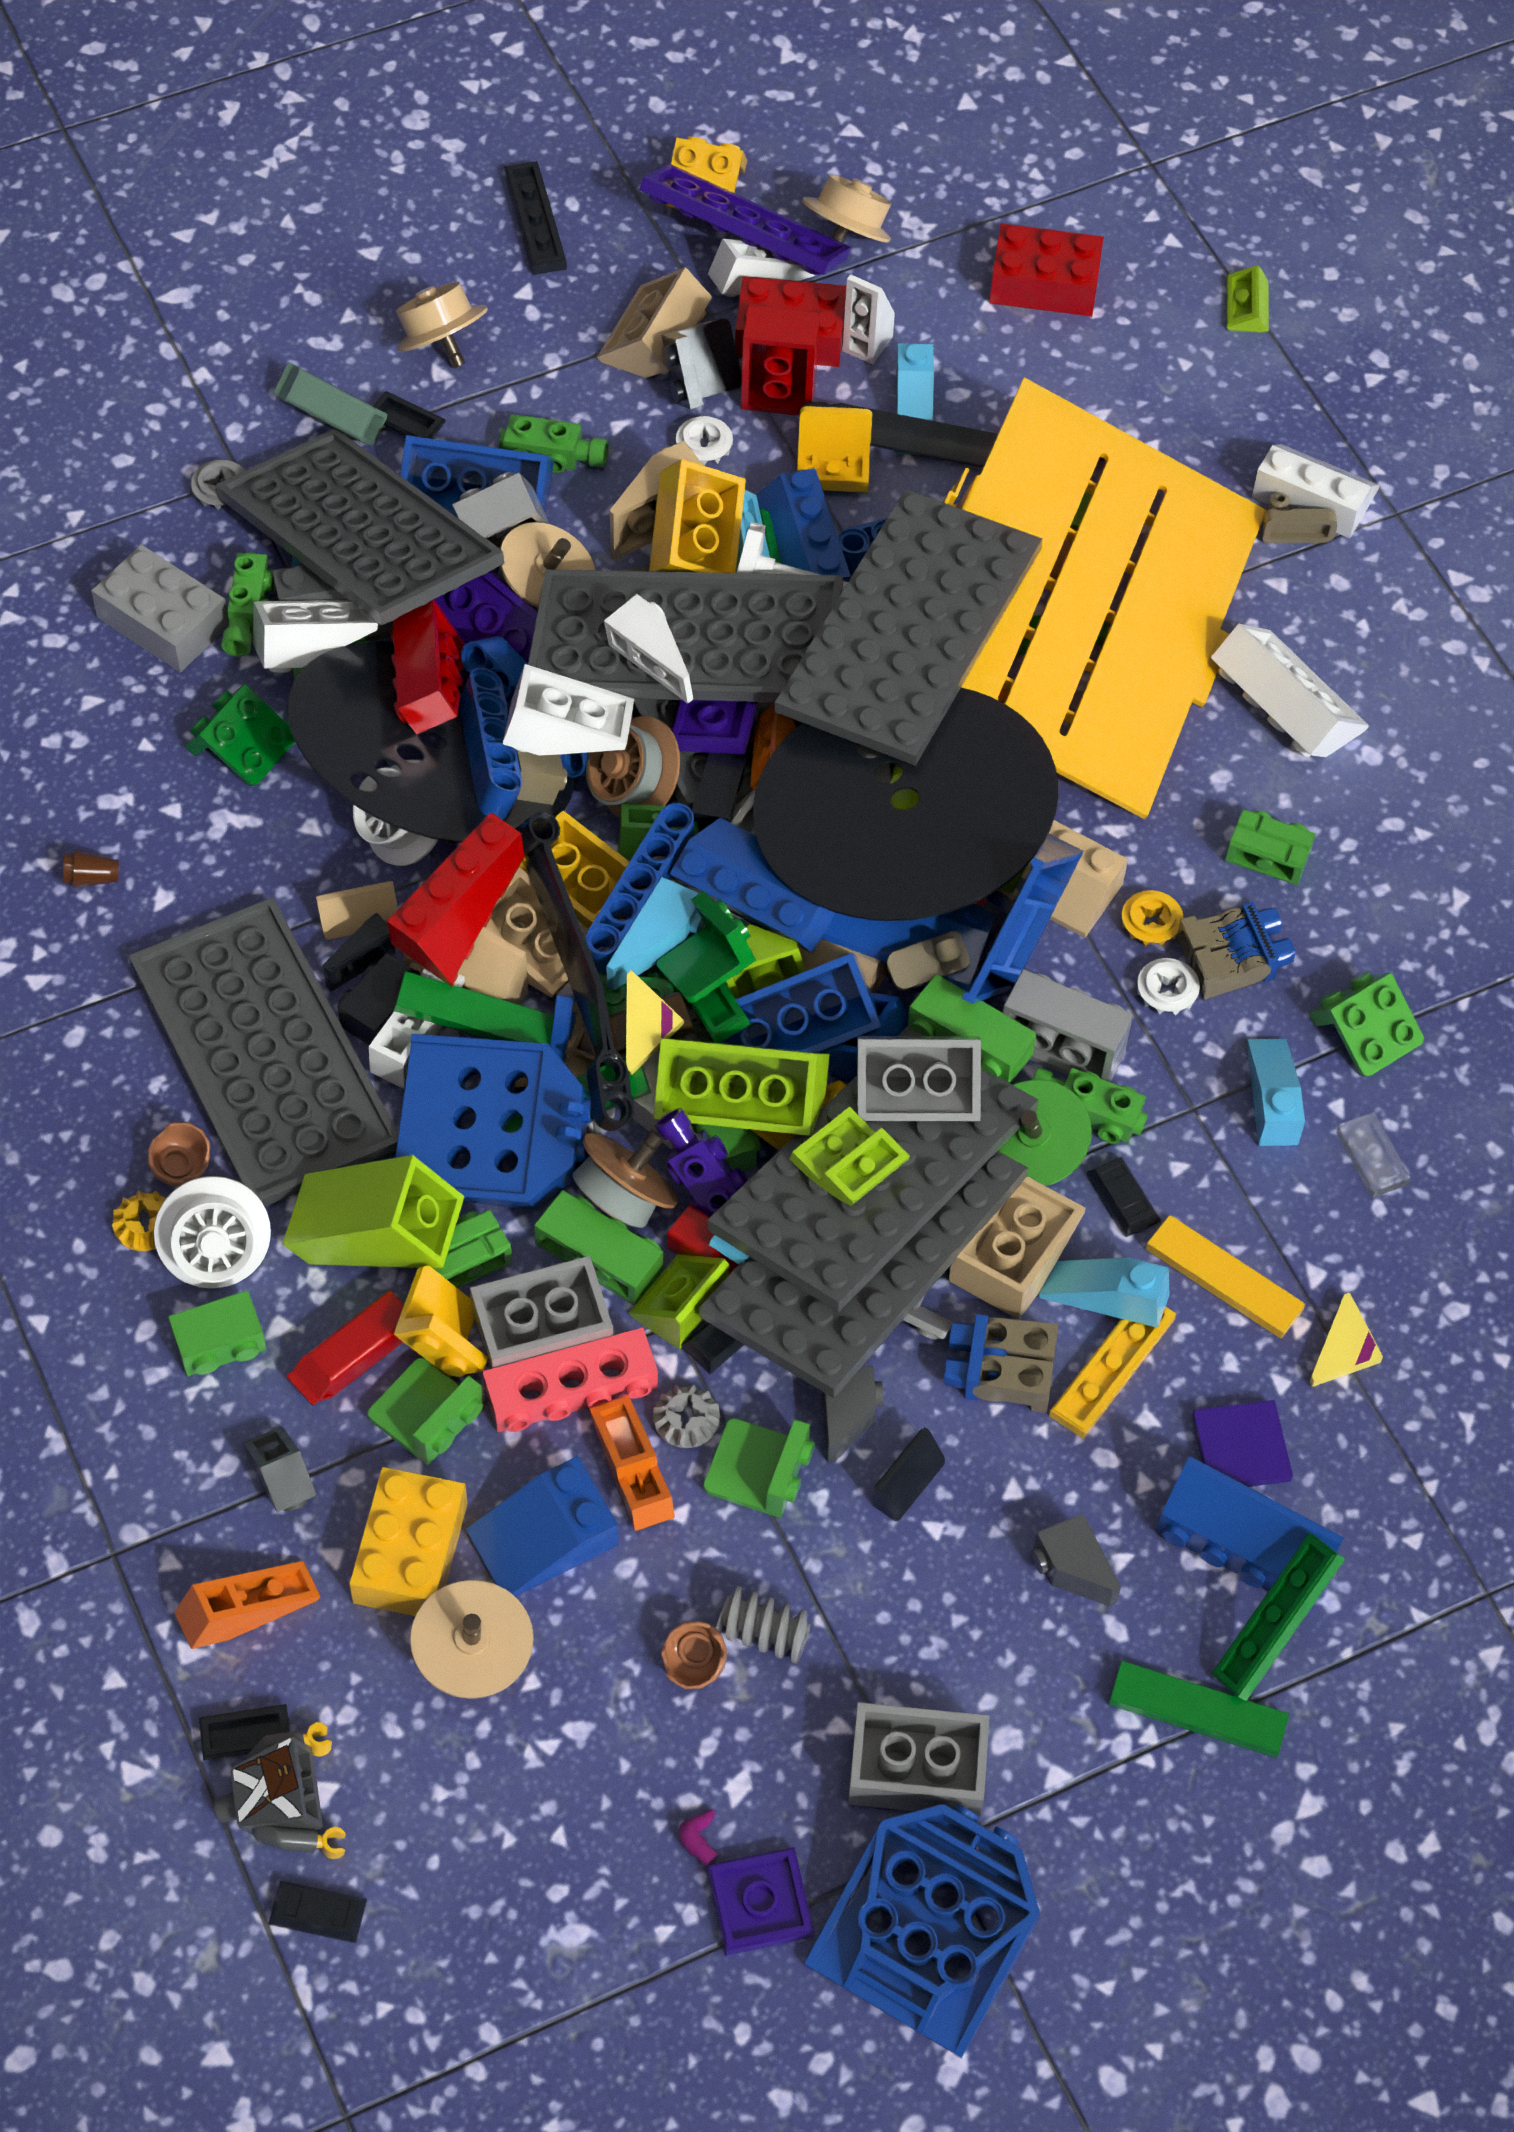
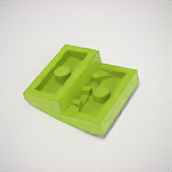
[789,1107,910,1206]

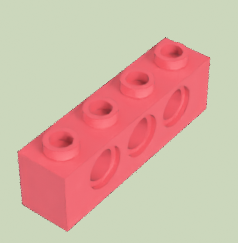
[482,1328,658,1433]

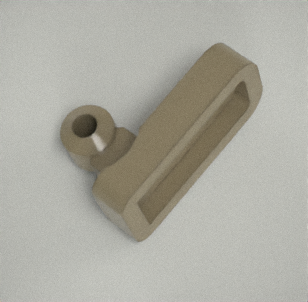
[1261,492,1337,543]
[887,931,970,991]

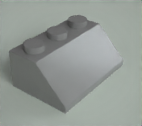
[857,1036,981,1121]

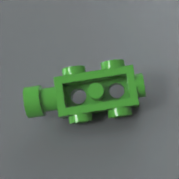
[499,414,609,473]
[221,552,275,657]
[1032,1067,1149,1144]

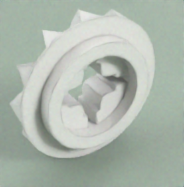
[676,416,733,465]
[1137,958,1200,1016]

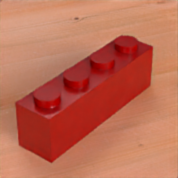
[390,599,465,735]
[387,812,525,987]

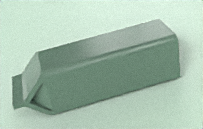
[273,362,388,446]

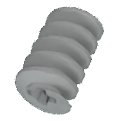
[716,1585,811,1664]

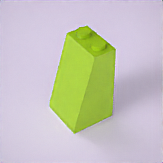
[282,1155,464,1269]

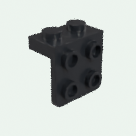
[661,318,742,410]

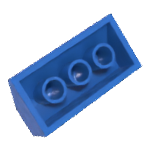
[400,435,554,517]
[756,468,851,582]
[670,818,835,954]
[821,904,996,991]
[720,953,882,1053]
[1156,1456,1344,1591]

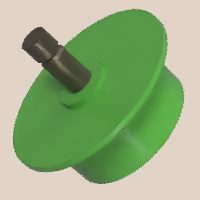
[998,1080,1092,1186]

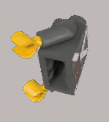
[214,1722,346,1860]

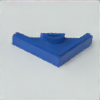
[550,982,577,1063]

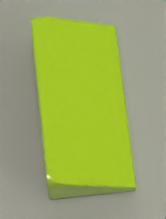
[1227,265,1269,333]

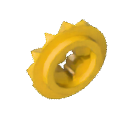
[1121,890,1183,946]
[112,1190,166,1251]

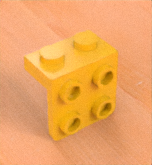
[665,136,747,210]
[797,406,872,492]
[394,1266,488,1377]

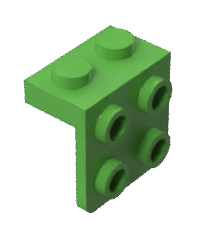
[1308,971,1424,1076]
[368,1358,483,1466]
[704,1418,815,1519]

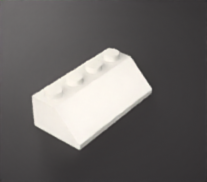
[1211,623,1369,757]

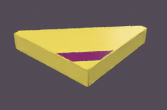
[626,970,684,1075]
[1309,1293,1383,1387]

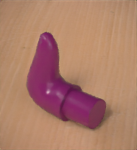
[678,1809,718,1867]

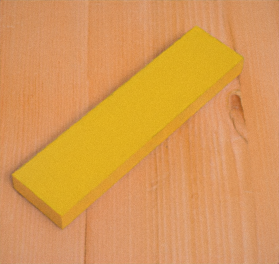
[1146,1215,1305,1339]
[1049,1306,1176,1439]

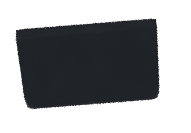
[872,1427,945,1521]

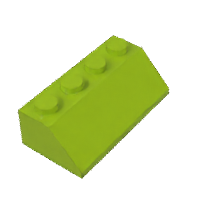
[653,1038,830,1136]

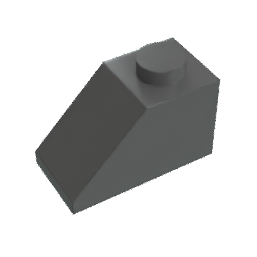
[822,1366,883,1462]
[243,1426,317,1512]
[1031,1514,1121,1606]

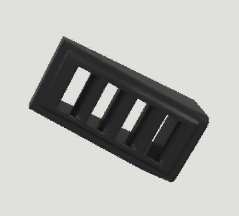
[323,913,395,991]

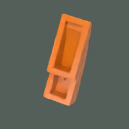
[589,1395,675,1531]

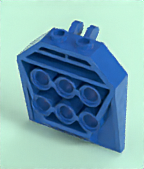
[962,834,1084,1004]
[395,1034,594,1210]
[804,1804,1040,2059]

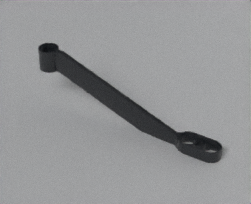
[798,402,1105,468]
[515,811,634,1131]

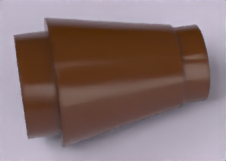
[63,850,119,888]

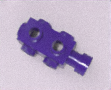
[655,1108,748,1217]

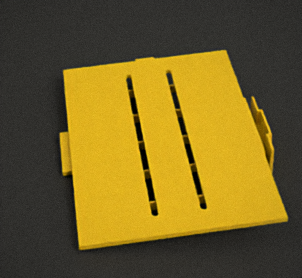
[942,377,1266,820]

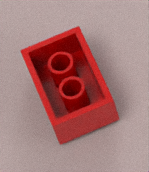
[989,223,1104,317]
[735,276,846,367]
[741,305,820,416]

